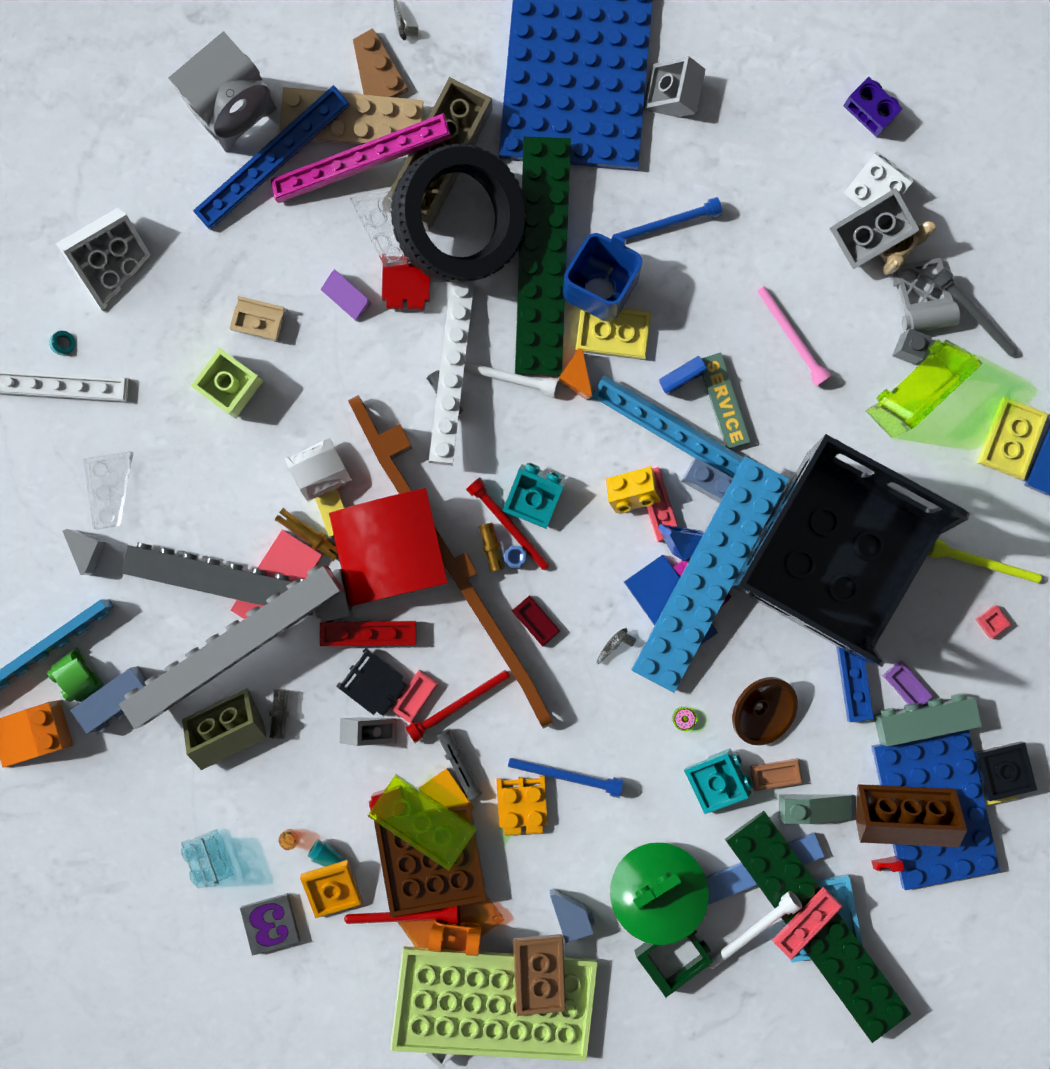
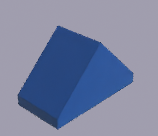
[658,524,704,561]

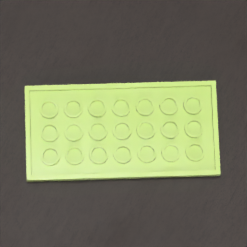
[391,946,597,1061]

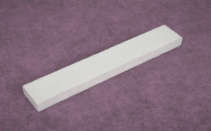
[0,369,129,402]

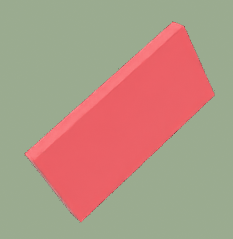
[231,530,323,619]

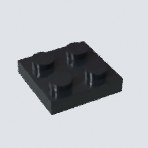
[974,741,1037,801]

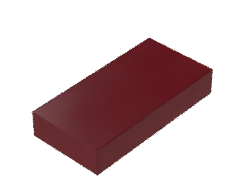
[512,595,561,647]

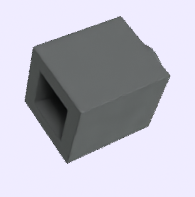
[892,328,932,365]

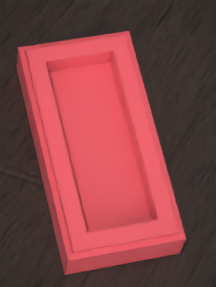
[391,670,439,723]

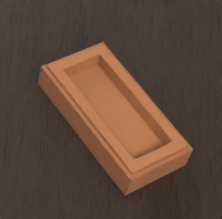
[750,758,803,791]

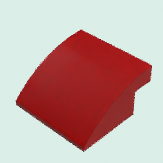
[329,488,448,606]

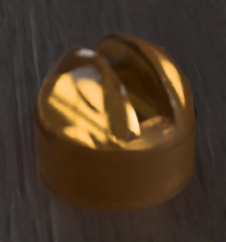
[279,829,300,850]

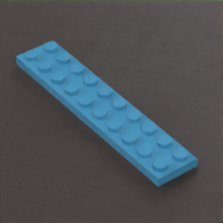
[631,456,789,693]

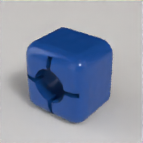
[563,233,643,322]

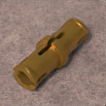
[478,522,505,572]

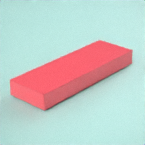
[646,467,678,542]
[772,887,843,960]

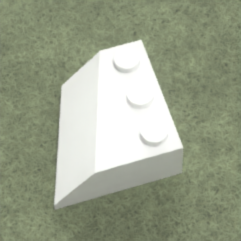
[56,208,151,311]

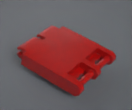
[381,253,430,310]

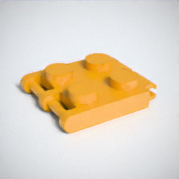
[497,775,547,836]

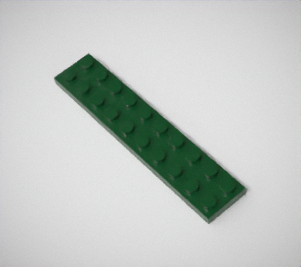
[515,136,571,376]
[725,811,911,1043]

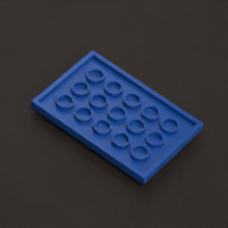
[872,730,1000,890]

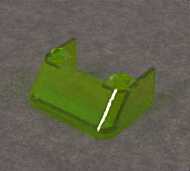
[866,339,983,438]

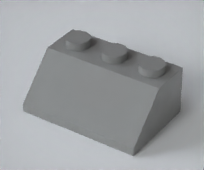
[829,188,920,269]

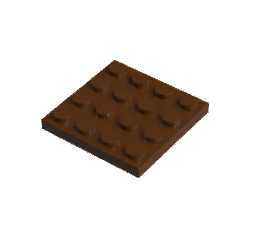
[374,802,487,917]

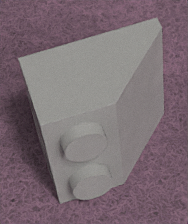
[643,56,706,117]

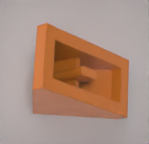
[558,349,592,400]

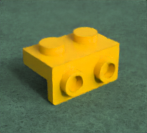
[606,466,661,513]

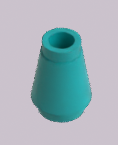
[307,839,345,867]

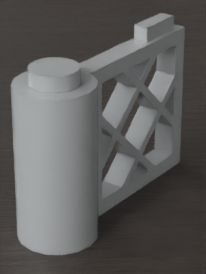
[890,257,960,332]

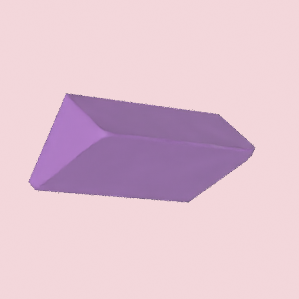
[321,269,371,321]

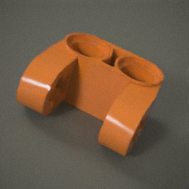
[428,920,481,957]

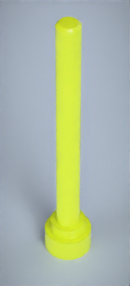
[928,539,1042,583]

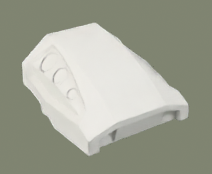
[285,438,352,502]

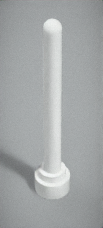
[464,362,558,398]
[708,891,802,969]

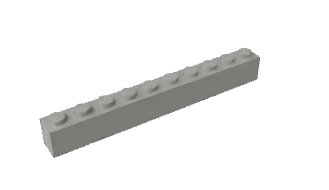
[119,565,344,729]

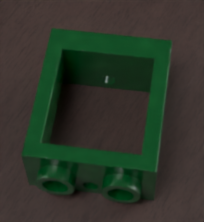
[634,930,713,998]

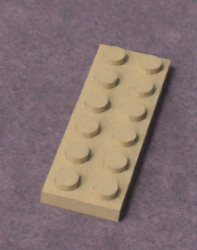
[279,87,424,145]

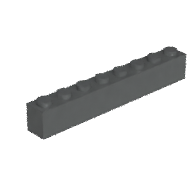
[121,542,313,616]

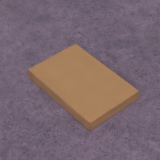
[513,934,566,1016]

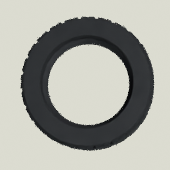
[391,144,526,283]

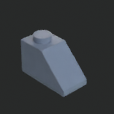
[550,889,596,943]

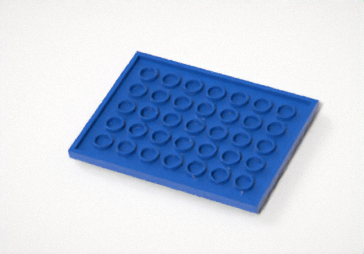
[499,0,653,171]

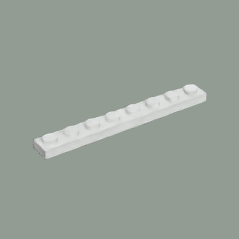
[429,281,474,466]

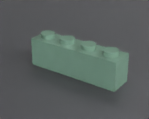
[874,693,982,747]

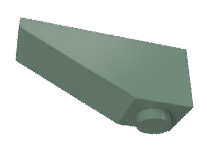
[779,794,852,824]

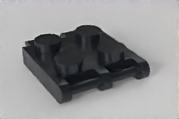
[336,647,407,717]

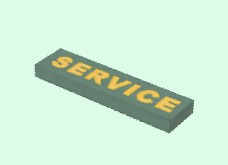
[701,352,750,449]

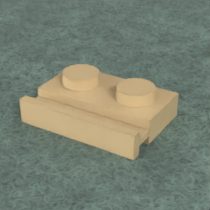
[230,296,286,342]

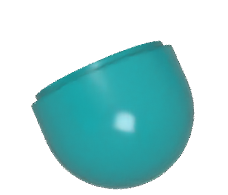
[49,330,75,355]

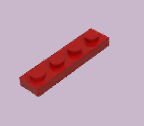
[320,621,417,646]

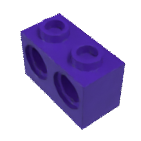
[843,76,903,138]

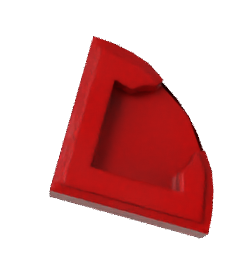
[871,856,904,872]

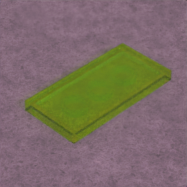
[368,774,477,871]

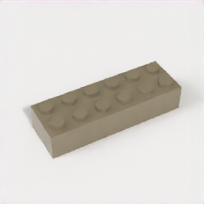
[384,77,493,232]

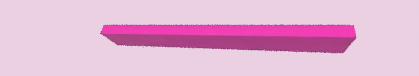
[270,113,452,203]

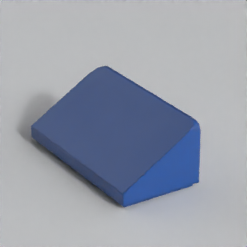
[659,356,708,395]

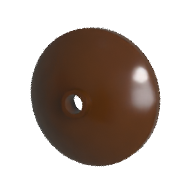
[732,677,798,746]

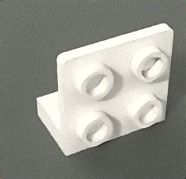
[844,151,914,208]

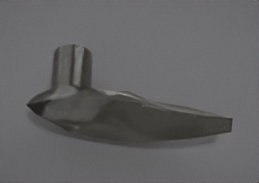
[394,0,418,40]
[596,628,636,664]

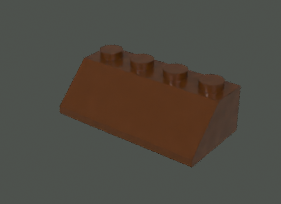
[856,784,967,847]

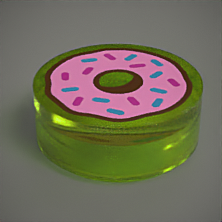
[672,706,697,731]

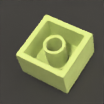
[191,348,264,419]

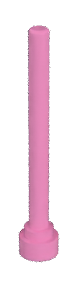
[757,286,832,387]

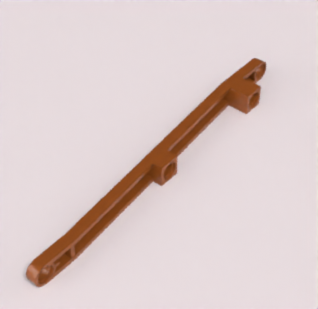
[348,395,554,729]

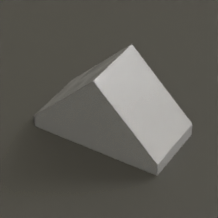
[63,529,107,575]

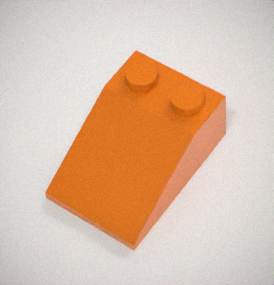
[0,700,73,767]

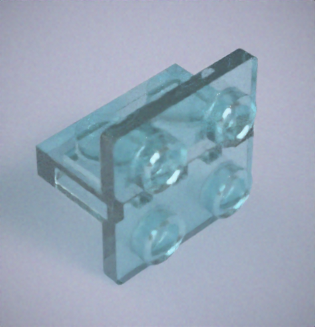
[181,829,234,888]

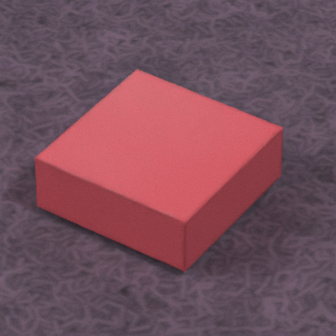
[975,605,1012,639]

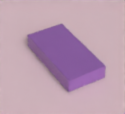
[882,660,934,707]

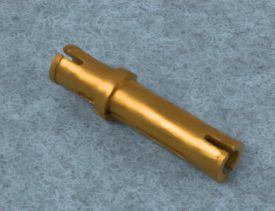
[275,508,338,561]

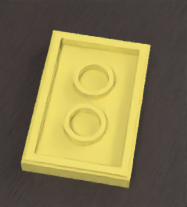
[575,309,651,360]
[977,397,1049,480]

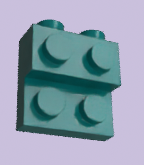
[502,463,566,529]
[684,748,753,814]

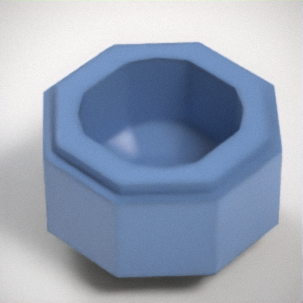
[504,545,527,568]

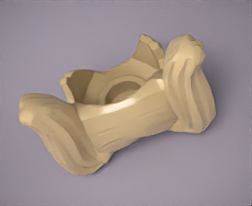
[879,221,937,275]

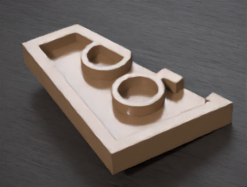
[353,28,408,98]

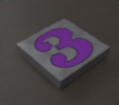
[240,893,300,956]

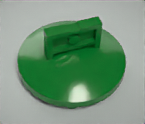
[610,842,709,945]

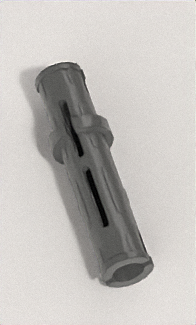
[436,728,482,800]

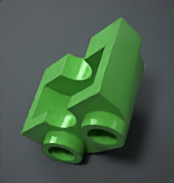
[47,647,104,702]

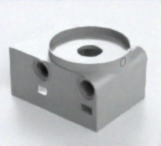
[168,31,277,152]

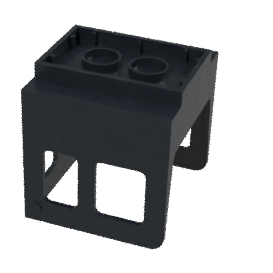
[731,434,971,667]

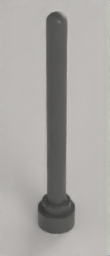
[931,267,1017,357]

